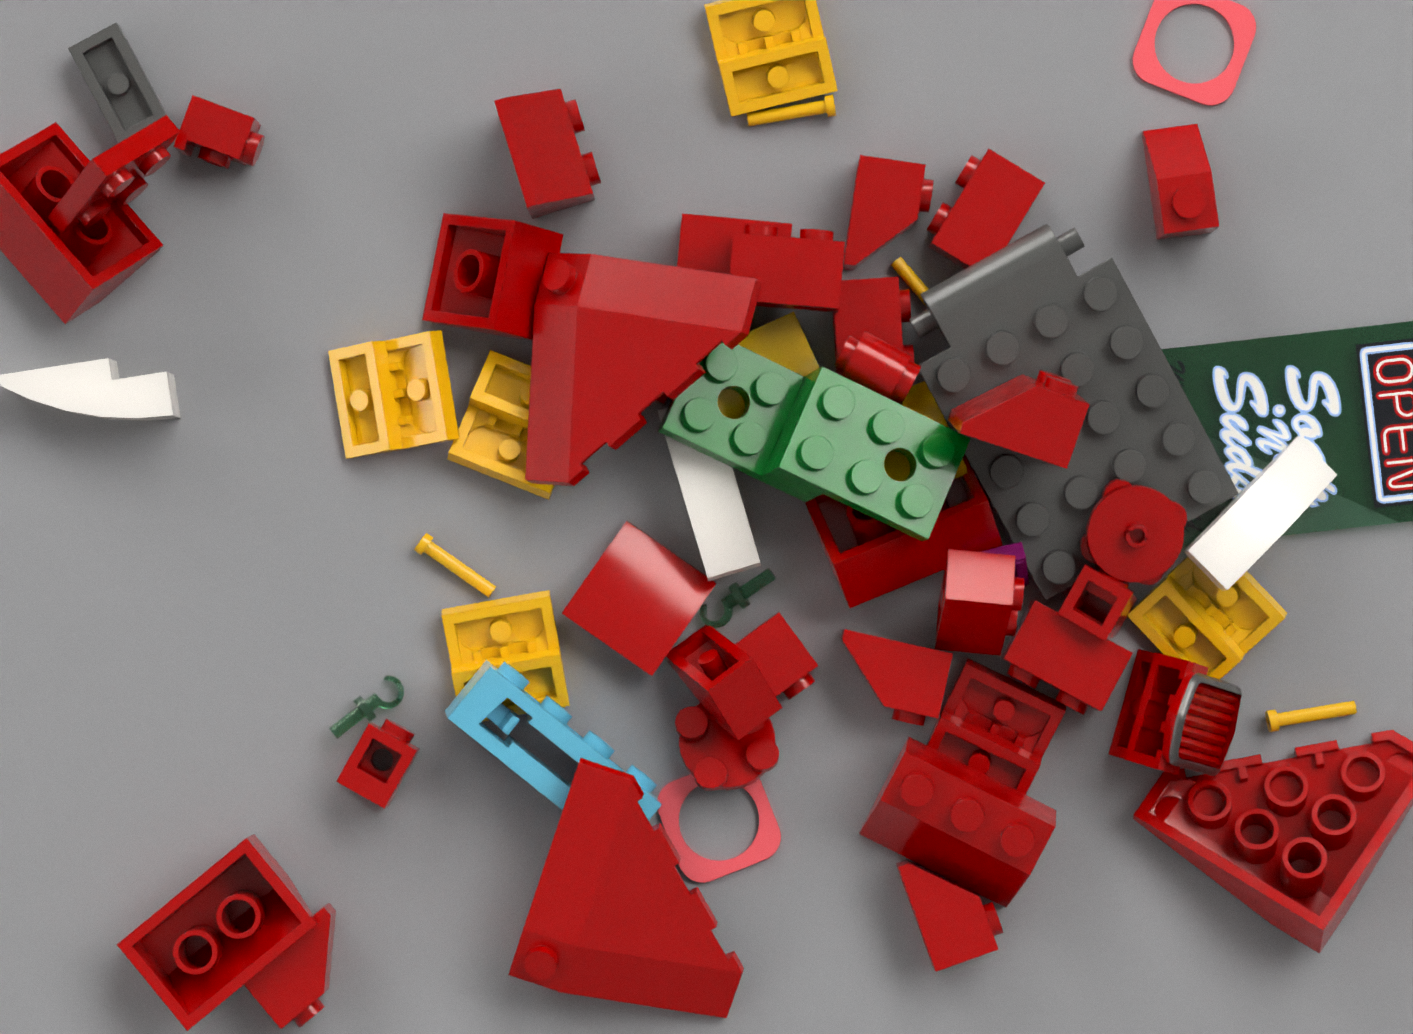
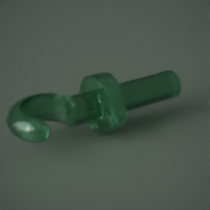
[700,568,776,628]
[329,675,404,739]

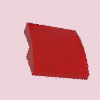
[562,521,717,676]
[926,658,1066,795]

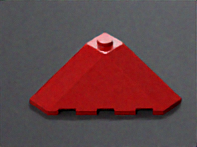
[525,253,762,486]
[1133,730,1413,954]
[508,758,744,1018]

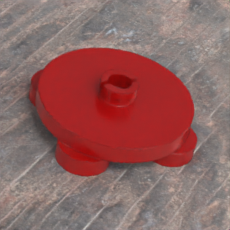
[1080,479,1187,585]
[675,703,779,791]

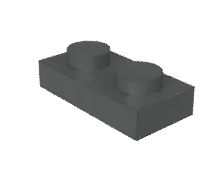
[68,23,168,143]

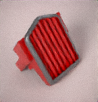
[1108,649,1242,776]

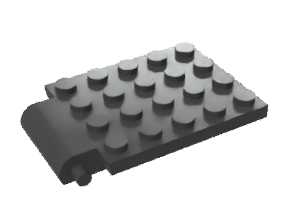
[909,224,1239,601]

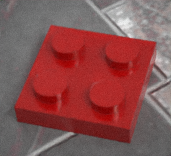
[48,115,181,234]

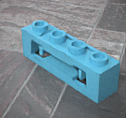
[445,660,662,820]

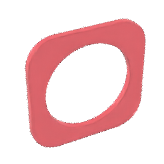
[1132,0,1256,106]
[658,774,781,883]

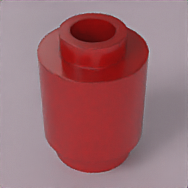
[834,331,922,405]

